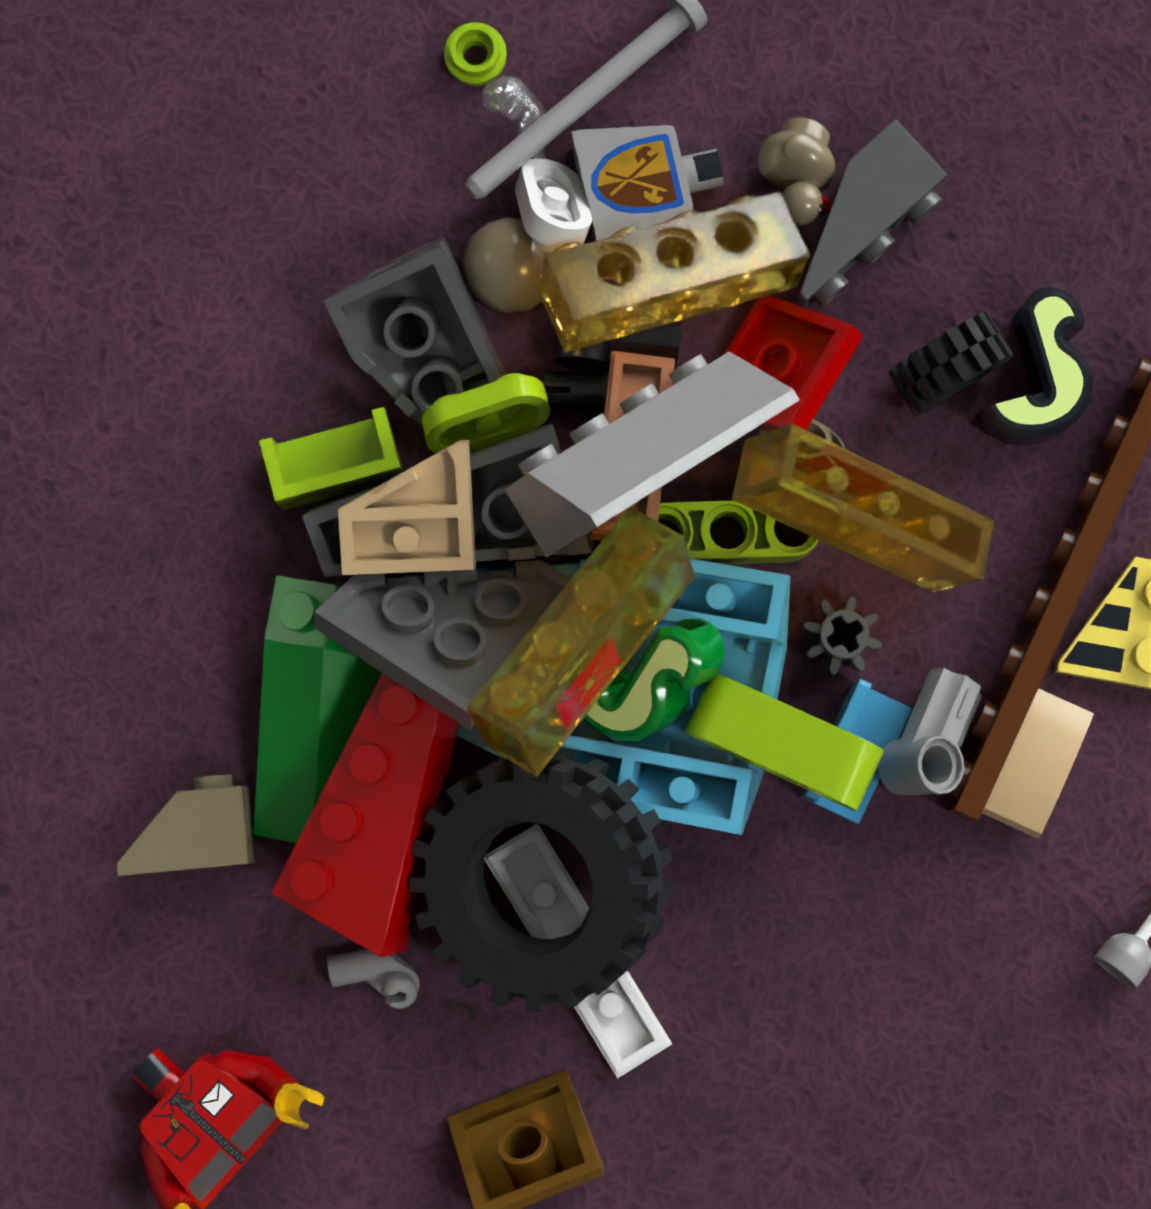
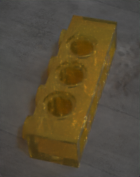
[537,192,810,352]

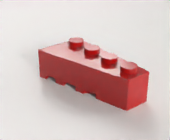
[271,673,460,957]

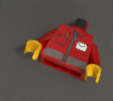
[131,1048,324,1209]

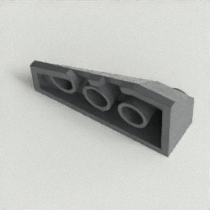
[323,236,506,428]

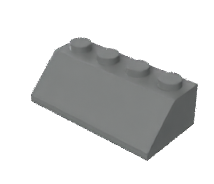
[504,352,800,557]

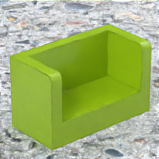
[259,407,403,510]

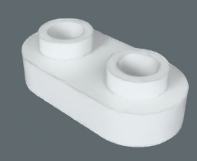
[515,158,592,254]

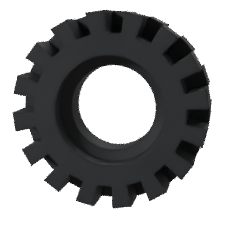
[888,312,1014,416]

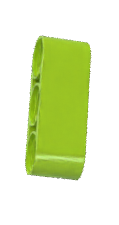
[636,499,823,564]
[684,674,884,811]

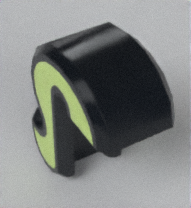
[974,287,1094,446]

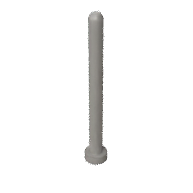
[464,0,708,199]

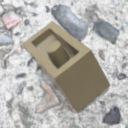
[117,775,255,876]

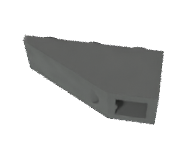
[796,119,948,308]

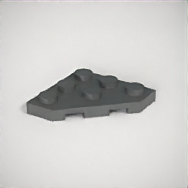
[314,560,593,730]

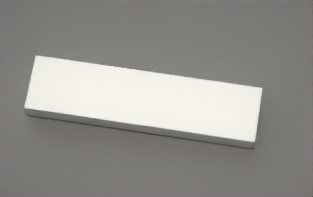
[484,824,672,1078]

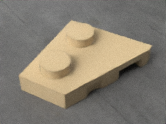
[338,440,476,575]

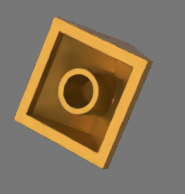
[447,1070,604,1209]

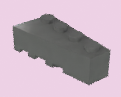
[302,423,594,577]

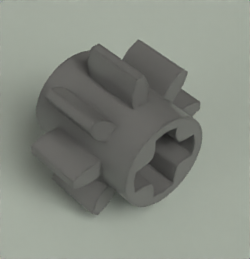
[801,596,882,676]

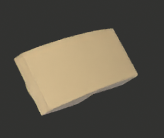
[982,689,1094,839]

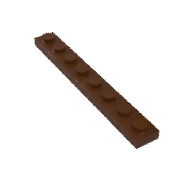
[945,357,1151,821]

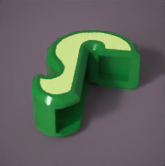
[563,618,725,741]

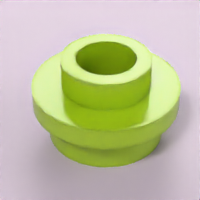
[444,22,507,86]

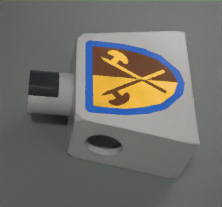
[571,125,724,260]

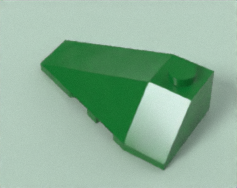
[253,576,382,843]

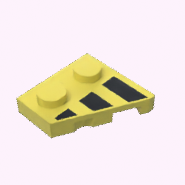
[1054,557,1151,690]

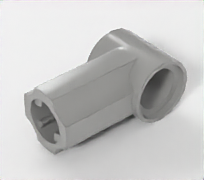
[878,668,982,796]

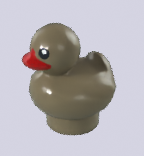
[757,117,836,226]

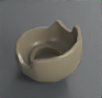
[459,217,560,313]

